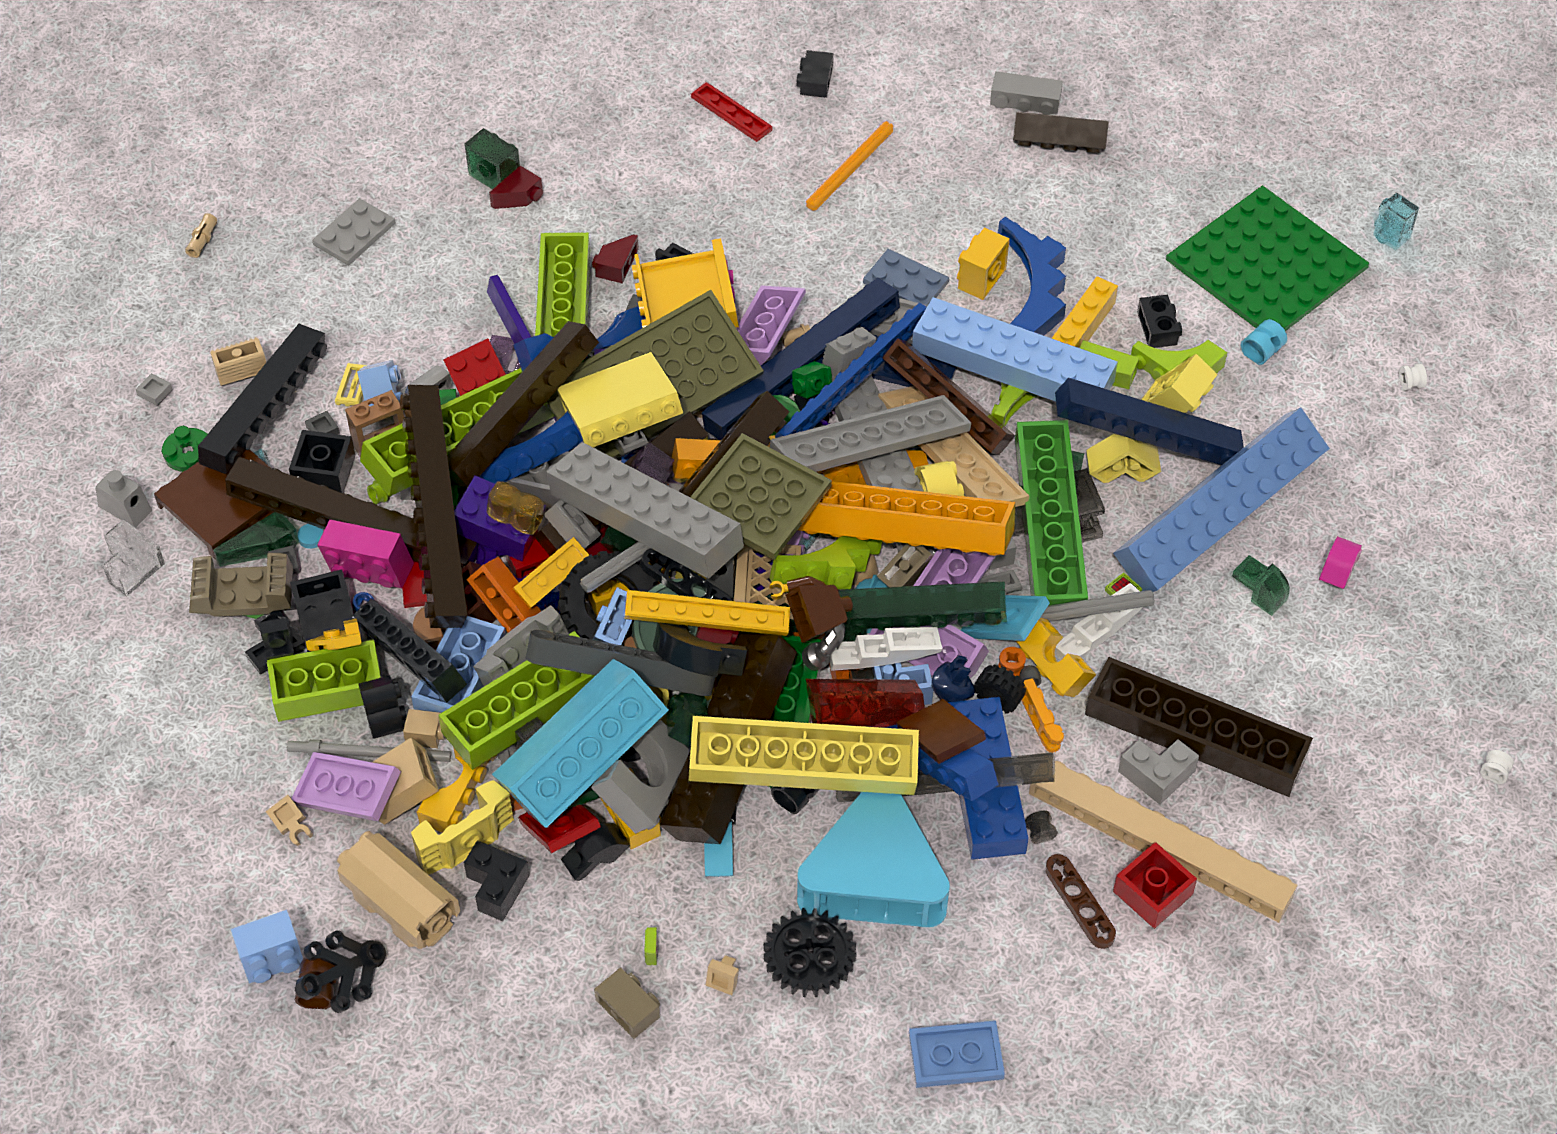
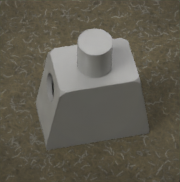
[95,470,152,528]

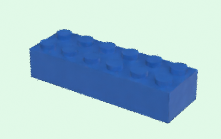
[948,697,1029,860]

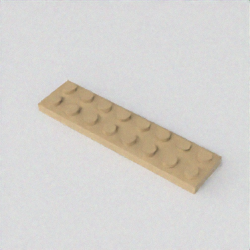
[878,386,1029,507]

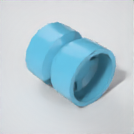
[1241,319,1287,365]

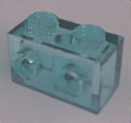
[1373,192,1419,251]

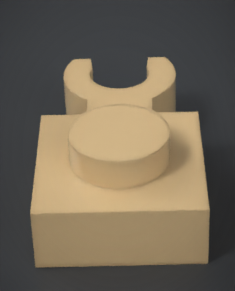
[265,795,313,846]

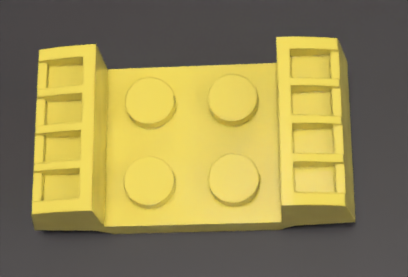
[411,780,514,875]

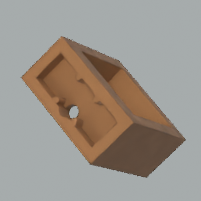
[345,390,404,457]

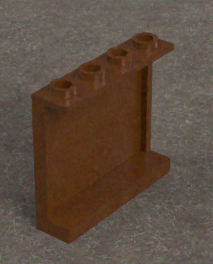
[154,449,279,560]

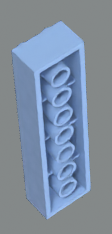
[912,297,1117,402]

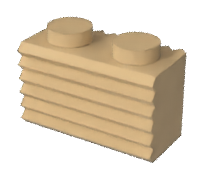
[210,337,266,386]

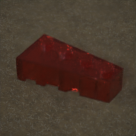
[806,679,925,728]

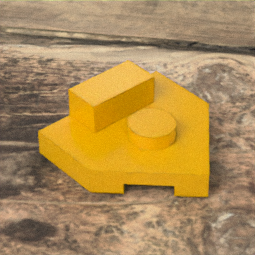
[306,619,362,651]

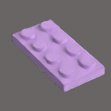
[292,752,401,821]

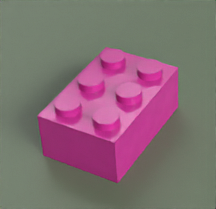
[317,520,414,589]

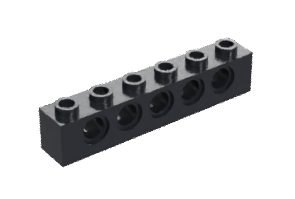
[352,598,467,703]

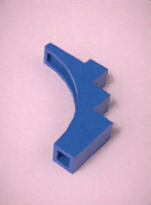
[998,217,1066,336]

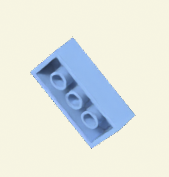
[411,616,506,713]

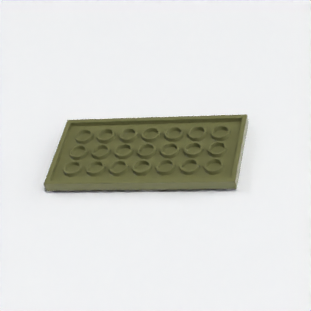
[546,290,764,459]

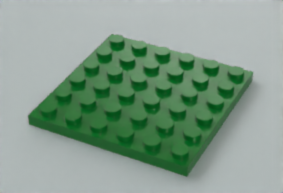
[1166,185,1370,331]

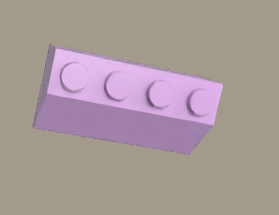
[736,286,806,366]
[906,548,997,624]
[869,593,989,678]

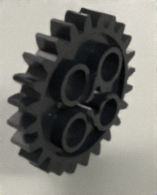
[763,908,856,997]

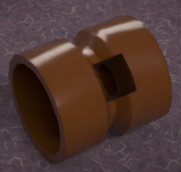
[294,958,337,1009]

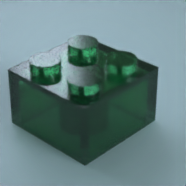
[464,128,520,189]

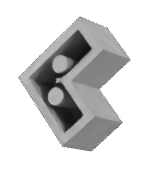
[1118,739,1199,805]

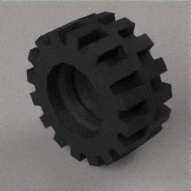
[974,665,1026,714]

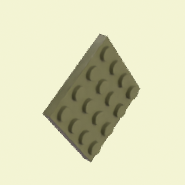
[690,433,832,560]

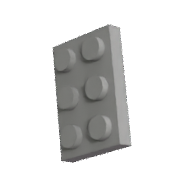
[312,198,396,266]

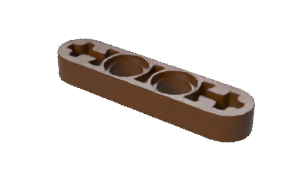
[1045,854,1116,949]

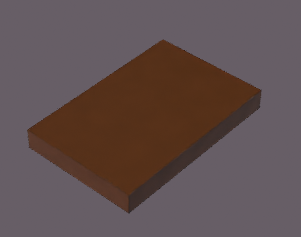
[896,699,986,764]

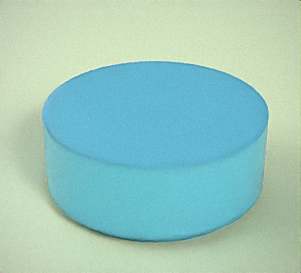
[298,524,323,549]

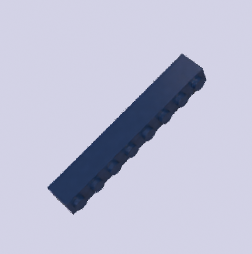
[1055,377,1244,465]

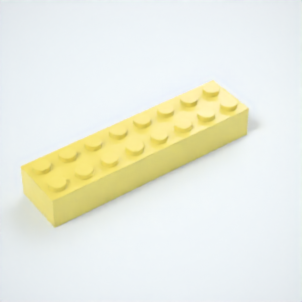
[689,716,919,795]

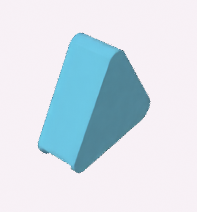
[797,792,950,927]

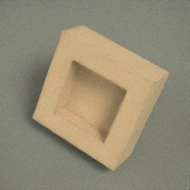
[706,955,739,995]

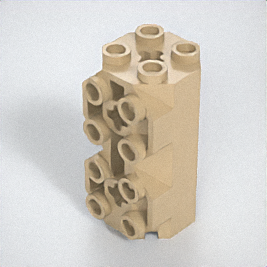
[337,831,460,949]

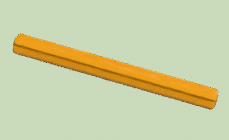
[806,121,894,211]

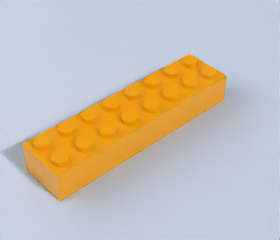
[798,481,1015,556]

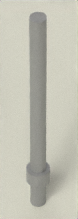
[287,739,451,762]

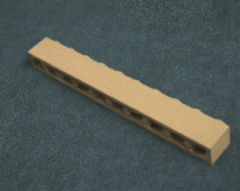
[1029,757,1298,923]

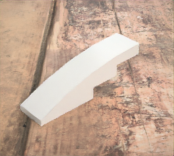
[1055,583,1143,660]
[830,627,942,671]

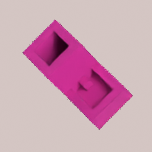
[1319,536,1362,589]

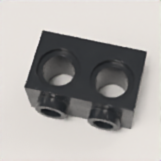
[1137,294,1182,348]

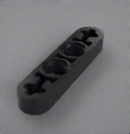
[641,548,733,601]

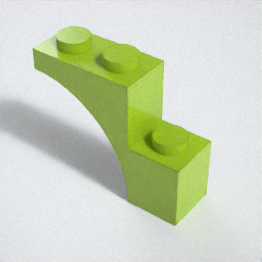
[1131,340,1228,380]

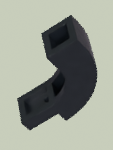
[653,622,747,677]

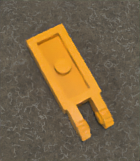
[1021,678,1064,753]

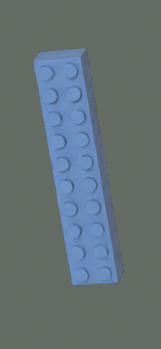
[1113,407,1330,592]

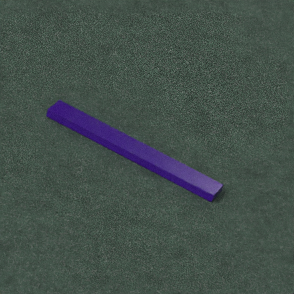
[487,275,557,421]

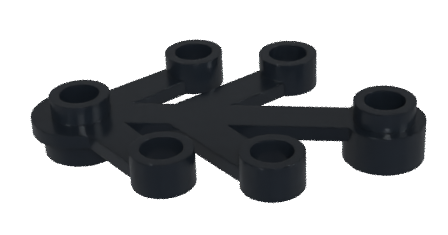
[295,930,386,1013]

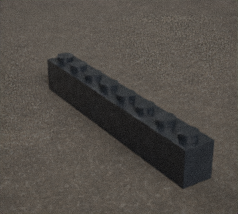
[198,323,327,474]

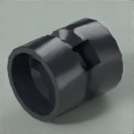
[771,786,820,814]

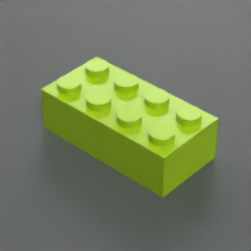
[267,640,381,722]

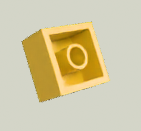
[957,227,1010,300]

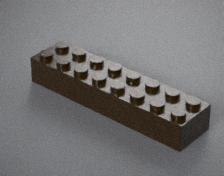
[660,634,797,844]
[1085,656,1313,797]

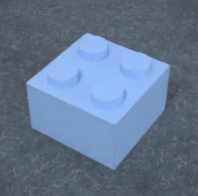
[231,910,303,983]

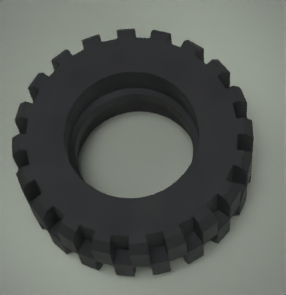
[558,551,658,646]

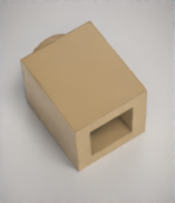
[403,709,445,749]

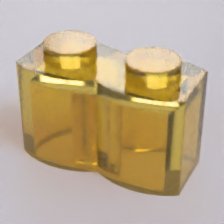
[487,481,544,535]

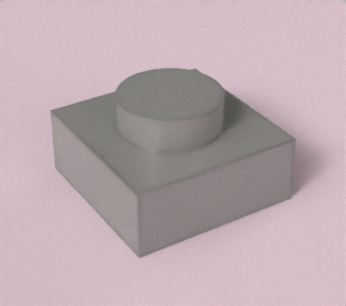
[136,373,173,406]

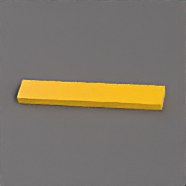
[624,590,790,636]

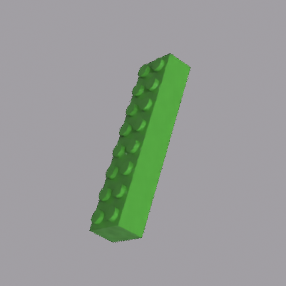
[1015,420,1088,606]

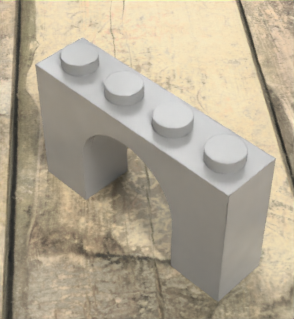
[591,719,690,834]

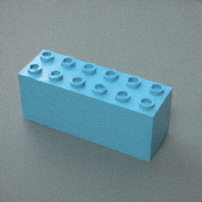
[492,659,669,828]

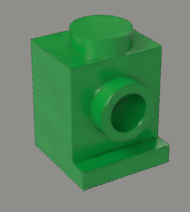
[792,361,832,398]

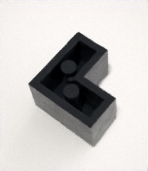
[464,840,529,921]

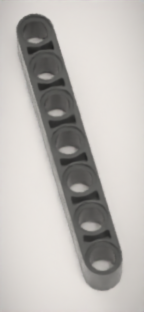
[526,630,715,696]

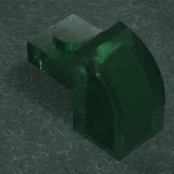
[1232,555,1290,616]

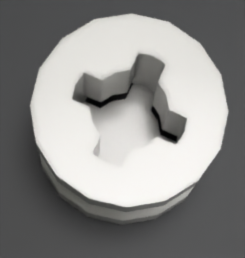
[1399,363,1427,391]
[1480,750,1514,784]

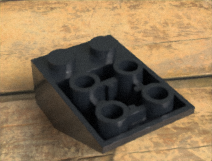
[290,569,354,652]

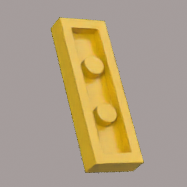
[513,537,589,609]

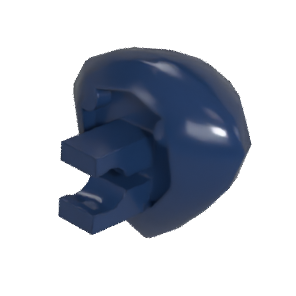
[931,655,976,702]

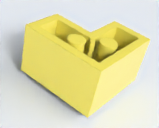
[1086,434,1161,483]

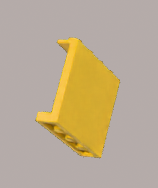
[631,238,739,328]

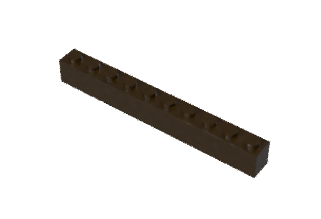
[400,385,467,628]
[225,457,478,569]

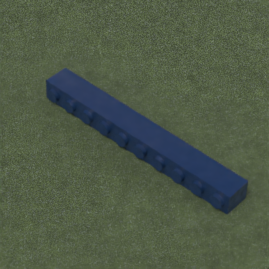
[702,277,900,441]

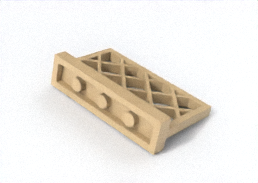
[734,544,801,619]

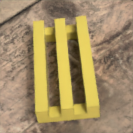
[335,363,367,407]

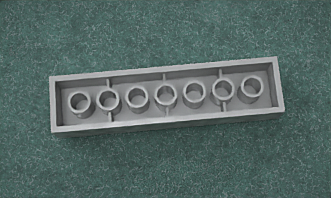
[546,442,744,579]

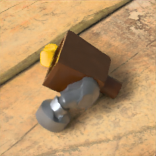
[769,576,853,671]

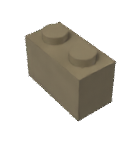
[877,544,933,597]
[594,967,660,1039]

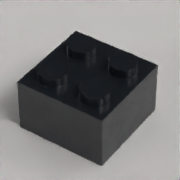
[289,430,355,493]

